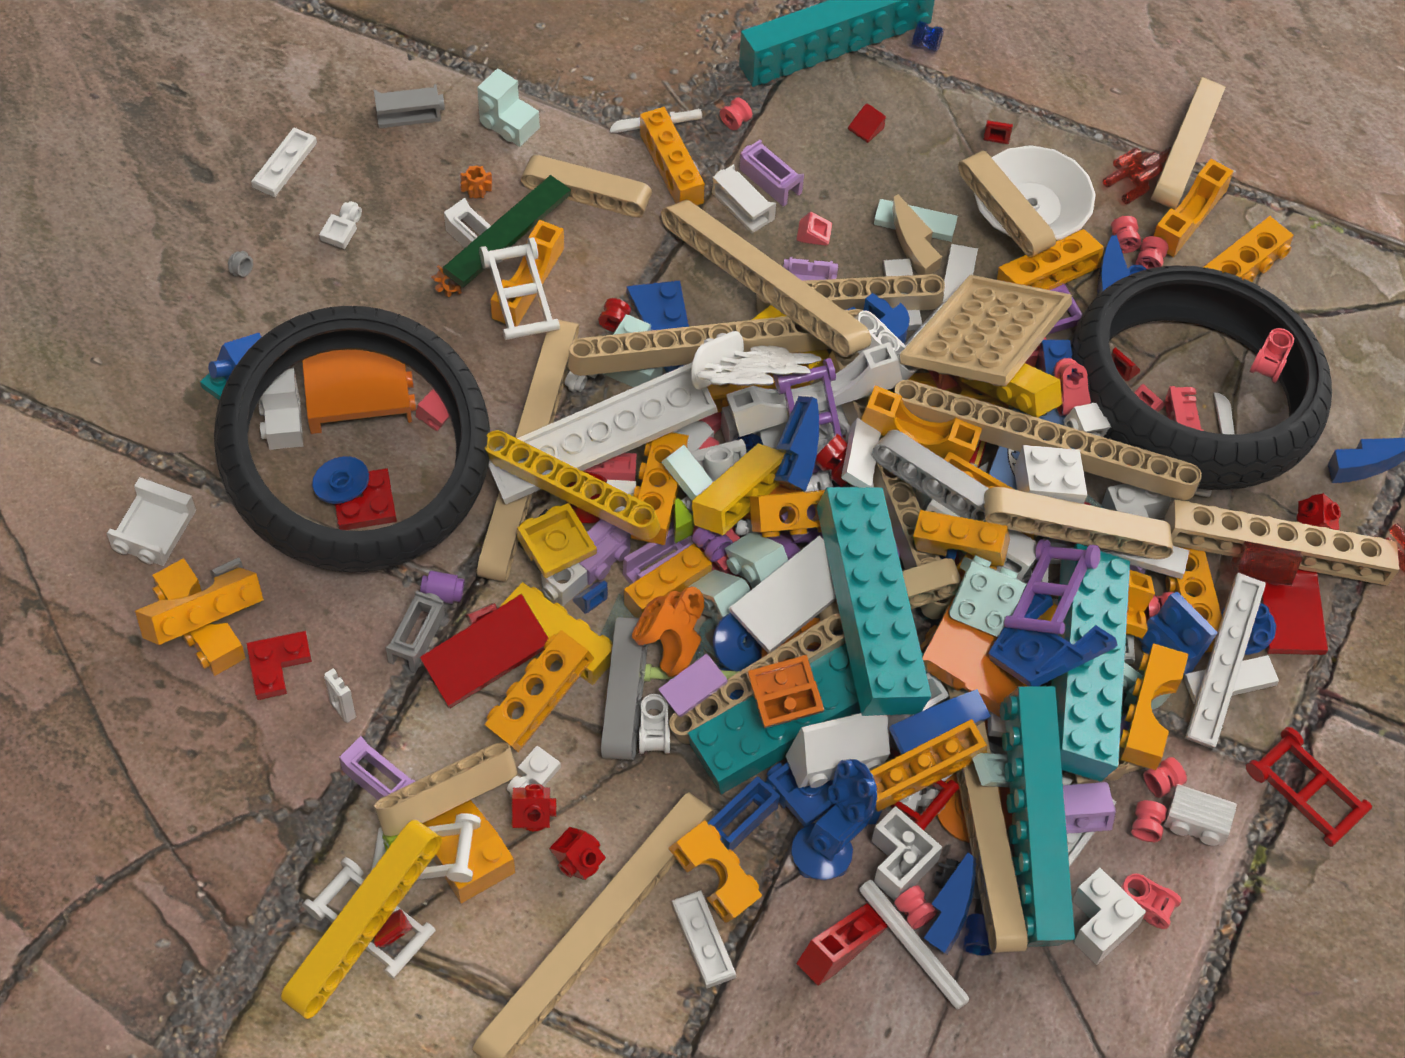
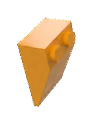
[422,800,515,903]

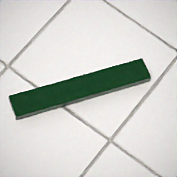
[443,175,571,288]

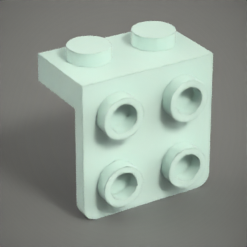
[949,555,1026,637]

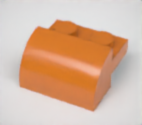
[748,655,824,729]

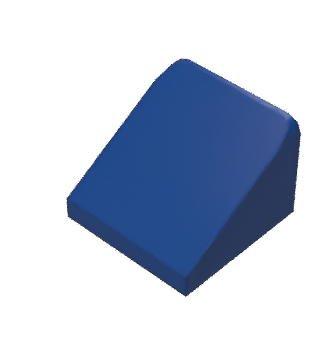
[573,580,608,614]

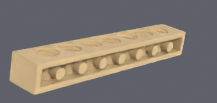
[1165,499,1399,586]

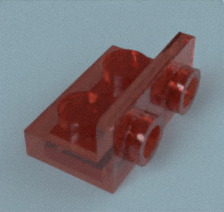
[1231,541,1303,586]

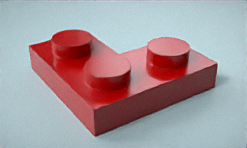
[335,468,397,530]
[246,631,312,700]

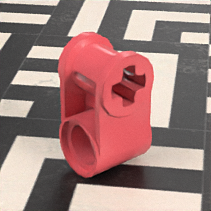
[1249,328,1294,384]
[1054,358,1091,416]
[1121,874,1182,929]

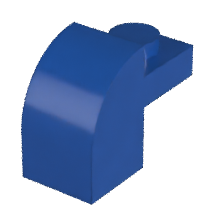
[863,293,910,344]

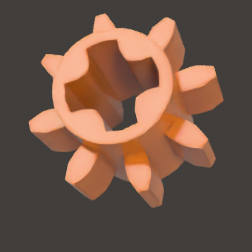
[460,166,492,198]
[431,265,462,298]

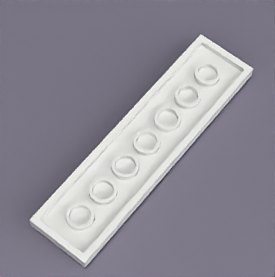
[489,362,718,504]

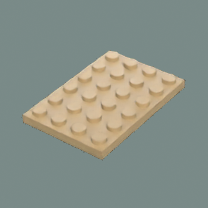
[900,275,1072,386]

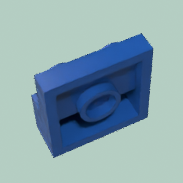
[1137,592,1218,676]
[766,762,837,828]

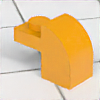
[1126,569,1155,639]

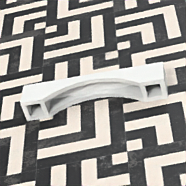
[726,342,902,437]

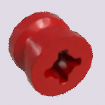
[598,298,631,332]

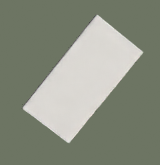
[729,535,837,654]

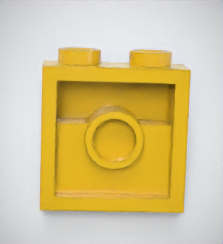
[517,503,597,579]

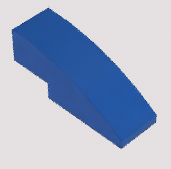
[1097,235,1129,296]
[774,396,819,491]
[1328,438,1405,483]
[888,689,991,755]
[924,853,976,955]

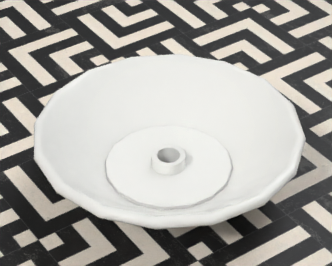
[974,145,1096,241]

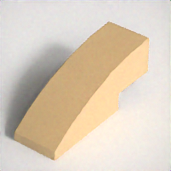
[892,194,942,275]

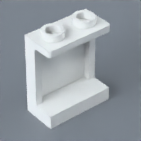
[107,477,196,566]

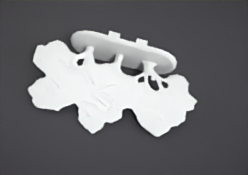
[691,331,822,389]

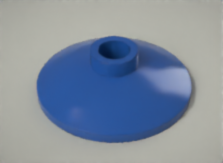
[312,456,369,504]
[713,613,762,671]

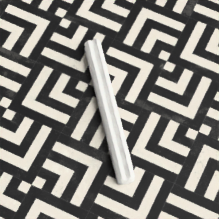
[859,880,969,1009]

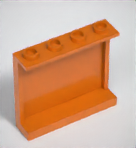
[302,350,416,434]

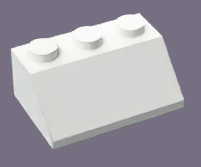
[786,713,890,788]

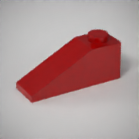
[796,903,888,986]

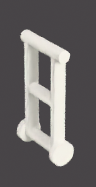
[479,237,560,340]
[371,813,481,882]
[302,857,436,979]

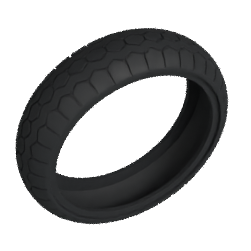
[1071,265,1332,490]
[214,306,490,572]

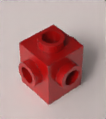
[1296,493,1341,530]
[512,784,557,831]
[549,827,606,880]

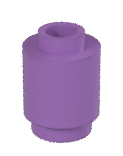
[420,571,465,604]

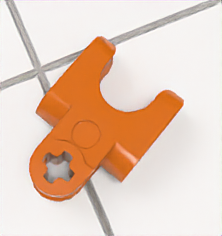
[632,586,705,677]

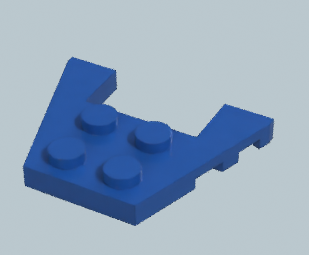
[988,593,1118,686]

